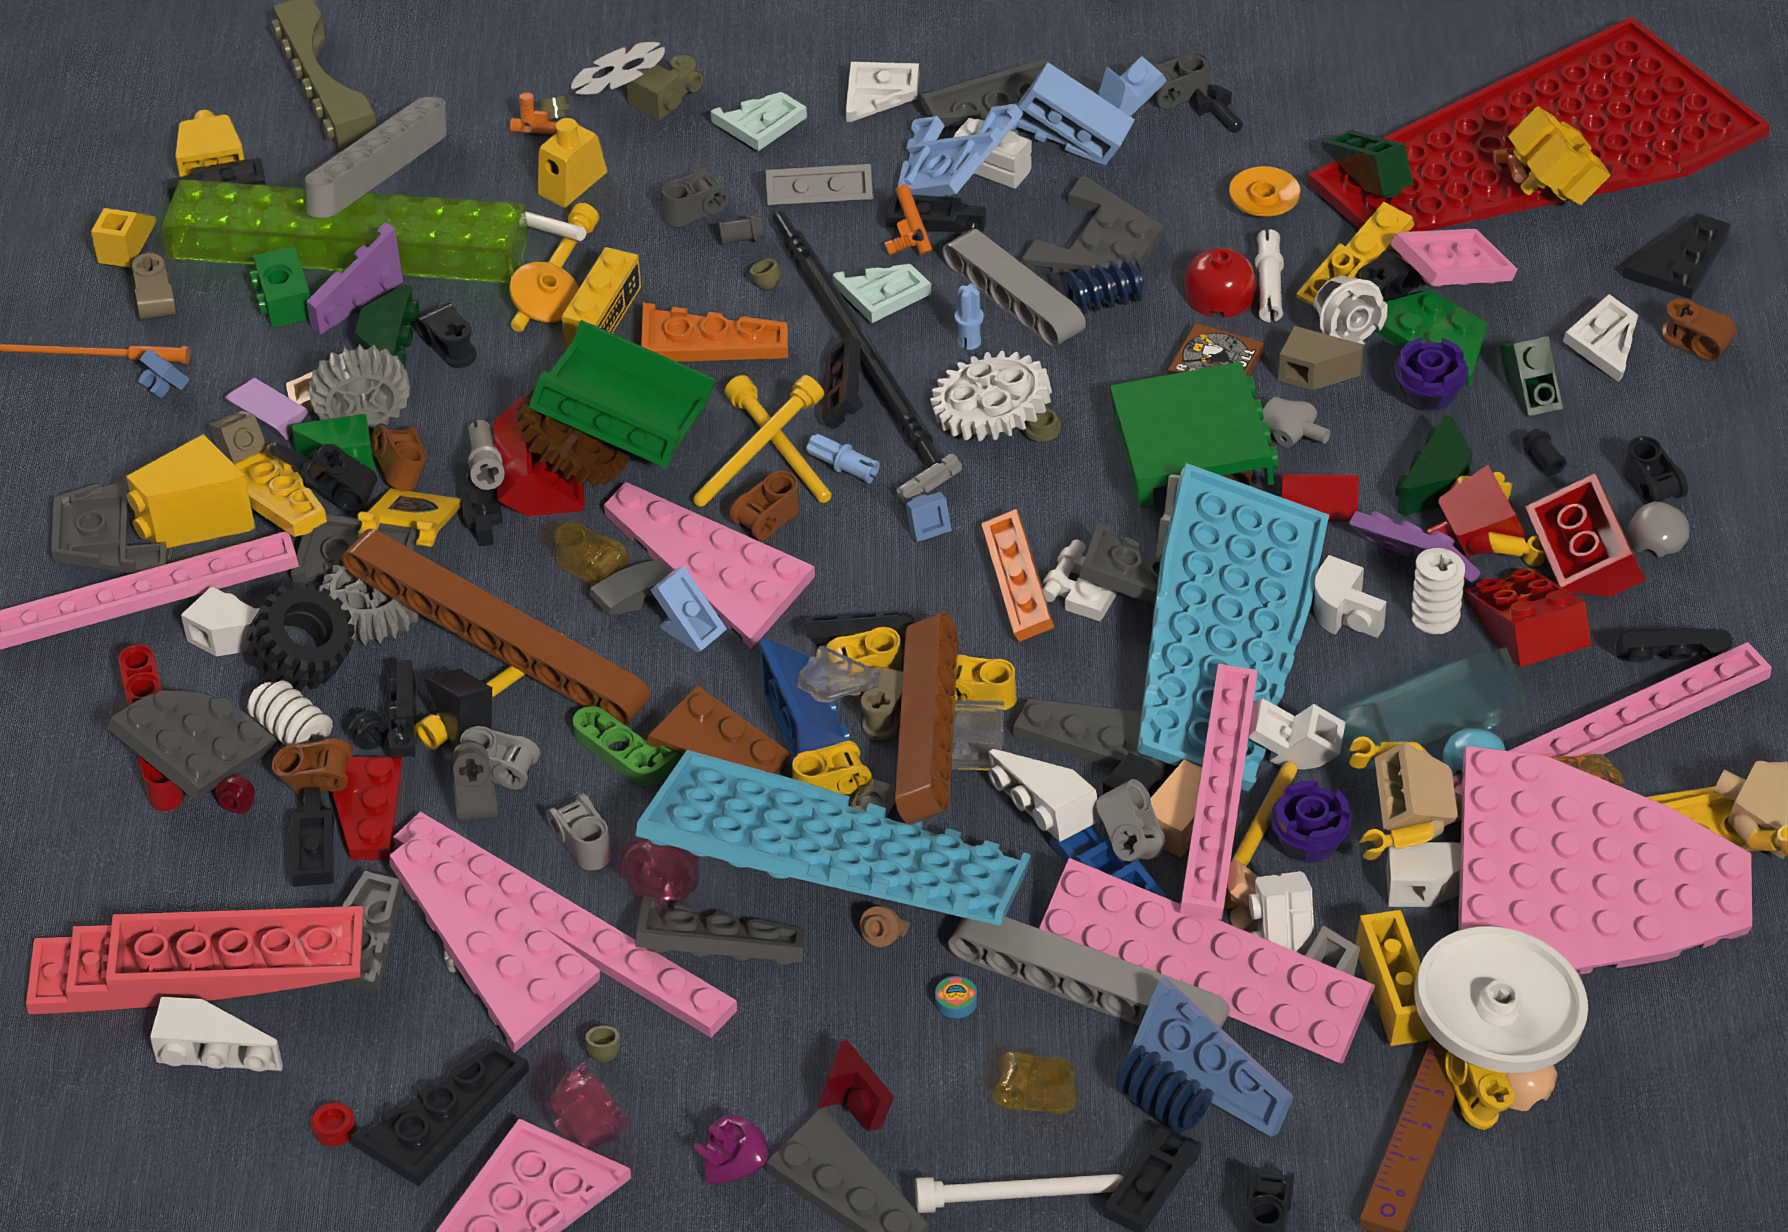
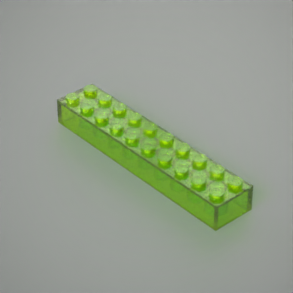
[162,179,528,283]

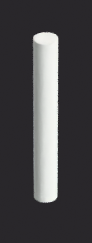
[499,206,586,241]

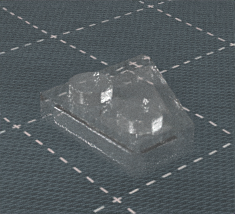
[797,646,881,703]

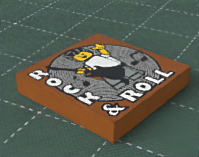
[1168,323,1264,376]

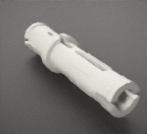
[1255,229,1284,322]

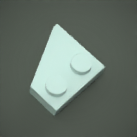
[711,92,807,151]
[832,264,931,323]

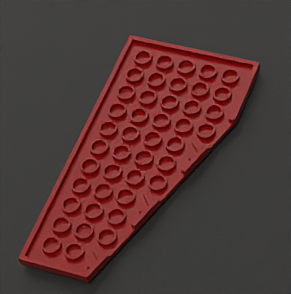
[1308,16,1770,232]

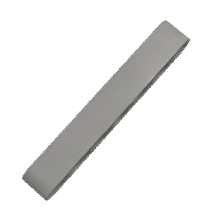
[305,97,447,218]
[948,917,1230,1028]

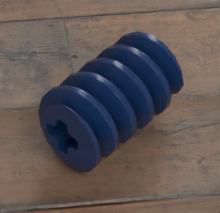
[1063,257,1143,314]
[1115,1045,1214,1132]

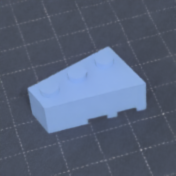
[1011,63,1135,165]

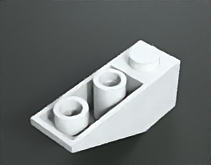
[989,749,1100,842]
[1386,842,1461,907]
[150,997,283,1071]

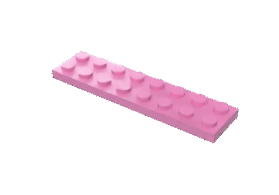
[1039,858,1375,1064]

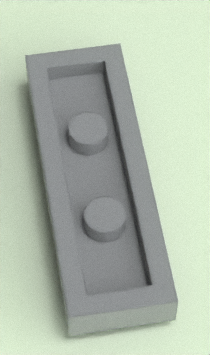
[765,164,873,206]

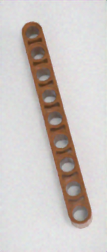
[342,529,651,726]

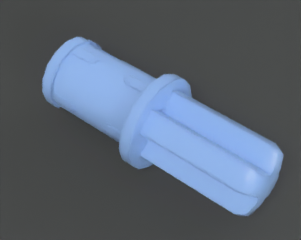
[955,283,984,350]
[806,434,880,483]

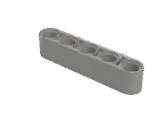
[942,229,1086,347]

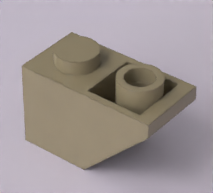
[1278,326,1364,390]

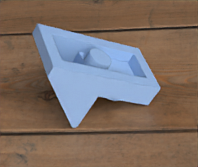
[1098,56,1167,116]
[651,566,727,652]

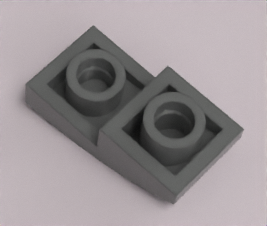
[589,559,672,615]

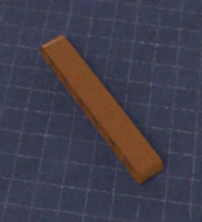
[895,611,958,825]

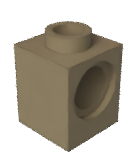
[209,410,268,463]

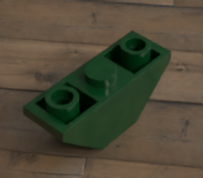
[355,285,419,369]
[1395,415,1473,516]

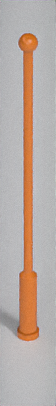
[0,344,190,364]

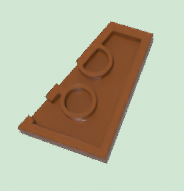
[647,685,791,774]

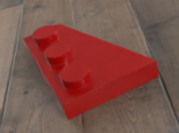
[331,757,404,860]

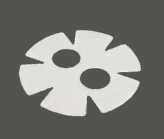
[571,42,665,95]

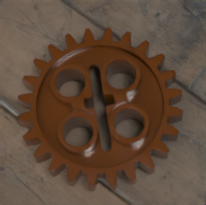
[514,390,630,486]

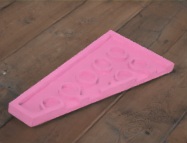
[436,1119,631,1232]

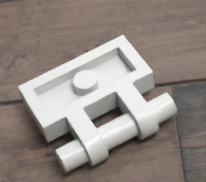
[1043,540,1118,622]

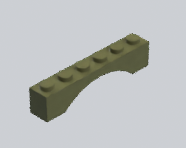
[270,0,377,151]

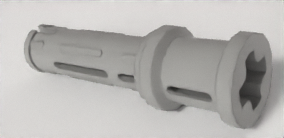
[467,420,505,490]

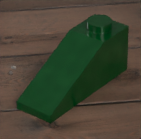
[1321,130,1413,198]

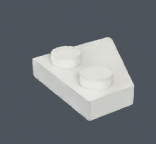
[846,62,919,122]
[1563,294,1638,382]

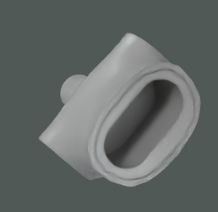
[1261,396,1330,448]

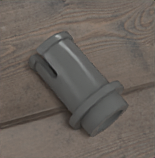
[719,214,765,244]

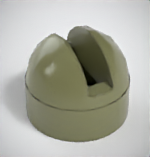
[750,259,781,290]
[586,1026,620,1063]

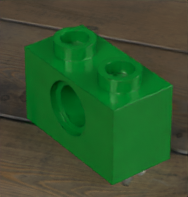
[249,246,310,328]

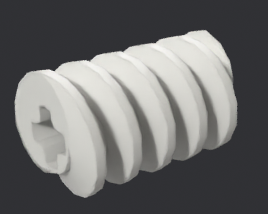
[1411,548,1465,634]
[247,680,333,746]

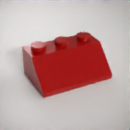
[493,396,585,517]
[1525,473,1646,597]

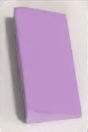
[225,378,309,440]

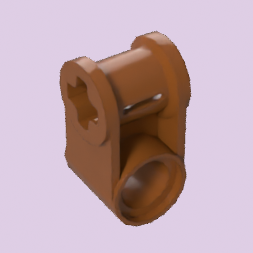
[1661,298,1737,361]
[372,425,428,491]
[730,470,800,541]
[272,738,353,796]

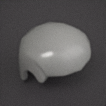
[1627,501,1690,558]

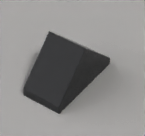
[424,669,493,749]

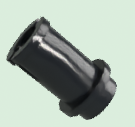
[1523,429,1567,476]

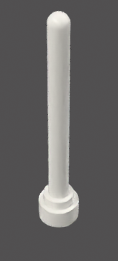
[915,1174,1124,1213]

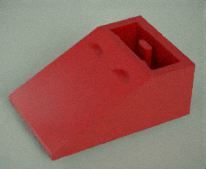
[1463,568,1591,667]

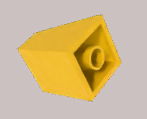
[126,434,255,548]

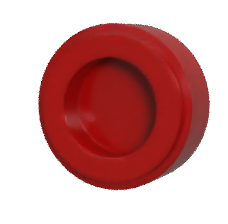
[311,1102,356,1146]

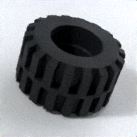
[246,582,355,691]

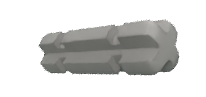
[896,454,962,505]

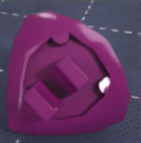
[693,1115,769,1184]

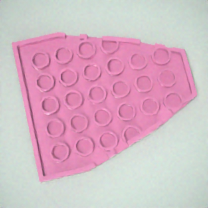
[1458,746,1752,975]

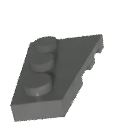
[291,515,420,583]
[337,871,404,993]

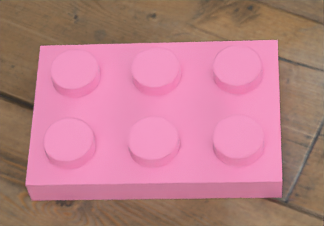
[1390,229,1518,287]

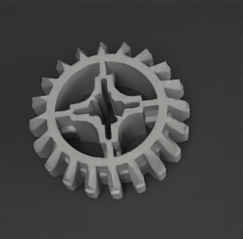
[309,344,410,430]
[319,565,419,645]

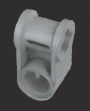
[460,726,541,790]
[1096,779,1166,861]
[546,793,612,870]

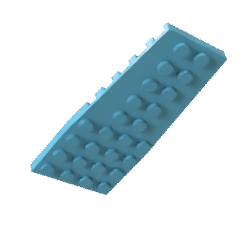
[1137,463,1329,791]
[636,750,1031,926]

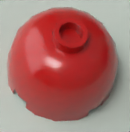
[1184,248,1256,317]

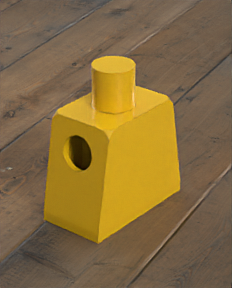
[176,110,245,177]
[538,118,607,208]

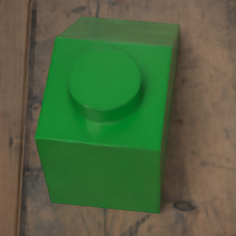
[292,414,375,471]

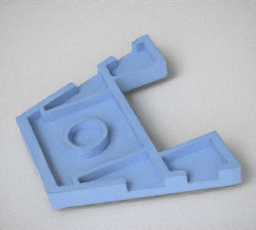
[898,104,1023,197]

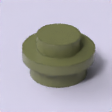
[536,96,571,120]
[1024,408,1061,442]

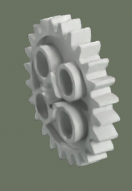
[931,351,1052,441]

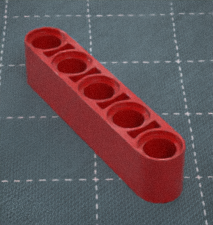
[119,644,184,811]

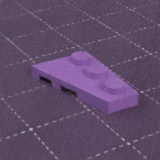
[306,222,403,334]
[1349,511,1481,586]

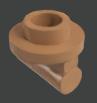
[860,905,909,947]

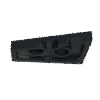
[1623,213,1731,299]

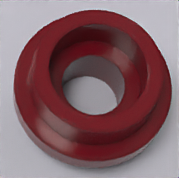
[215,775,255,814]

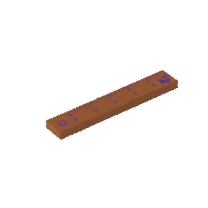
[1359,1036,1457,1232]

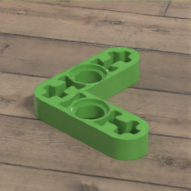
[573,706,682,787]

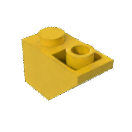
[91,208,156,268]

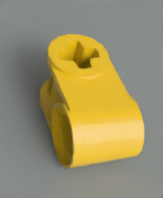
[824,627,903,689]
[955,655,1017,711]
[792,740,872,795]
[1445,1051,1515,1130]

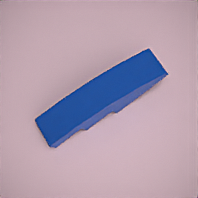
[1050,825,1170,900]

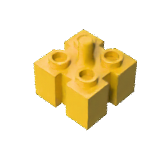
[1508,106,1611,205]

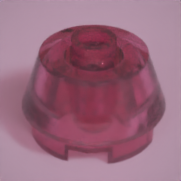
[619,836,699,906]
[547,1062,632,1149]

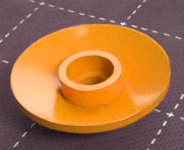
[1229,166,1300,216]
[509,262,579,323]

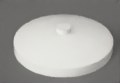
[1414,926,1588,1073]

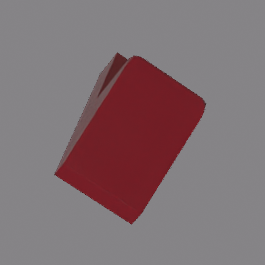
[817,1040,894,1132]

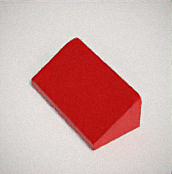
[1281,475,1359,521]

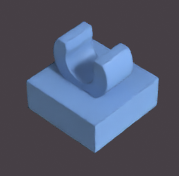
[139,348,190,398]
[905,492,952,542]

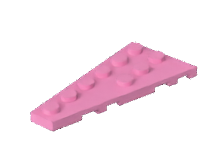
[604,482,815,649]
[390,832,601,1053]

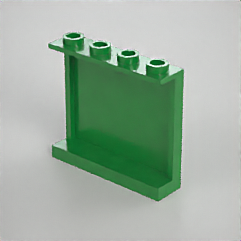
[528,320,716,468]
[1110,362,1279,509]

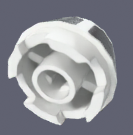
[1314,276,1387,345]

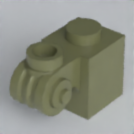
[626,55,703,120]

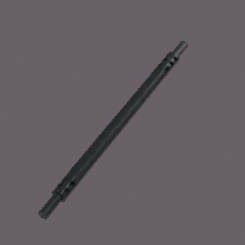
[773,211,942,467]

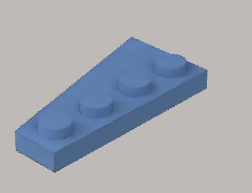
[1128,978,1294,1137]

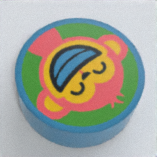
[935,976,977,1019]

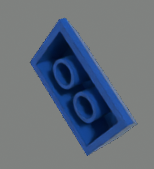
[759,639,851,760]

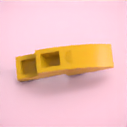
[1296,202,1414,307]

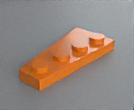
[642,303,788,362]

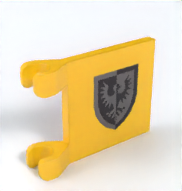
[358,488,462,547]

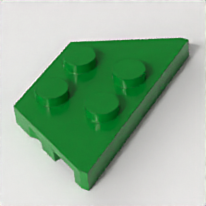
[1374,290,1488,387]

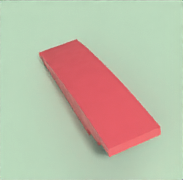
[26,906,364,1014]

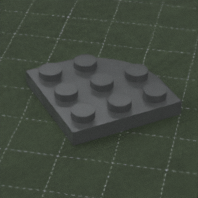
[107,690,277,800]

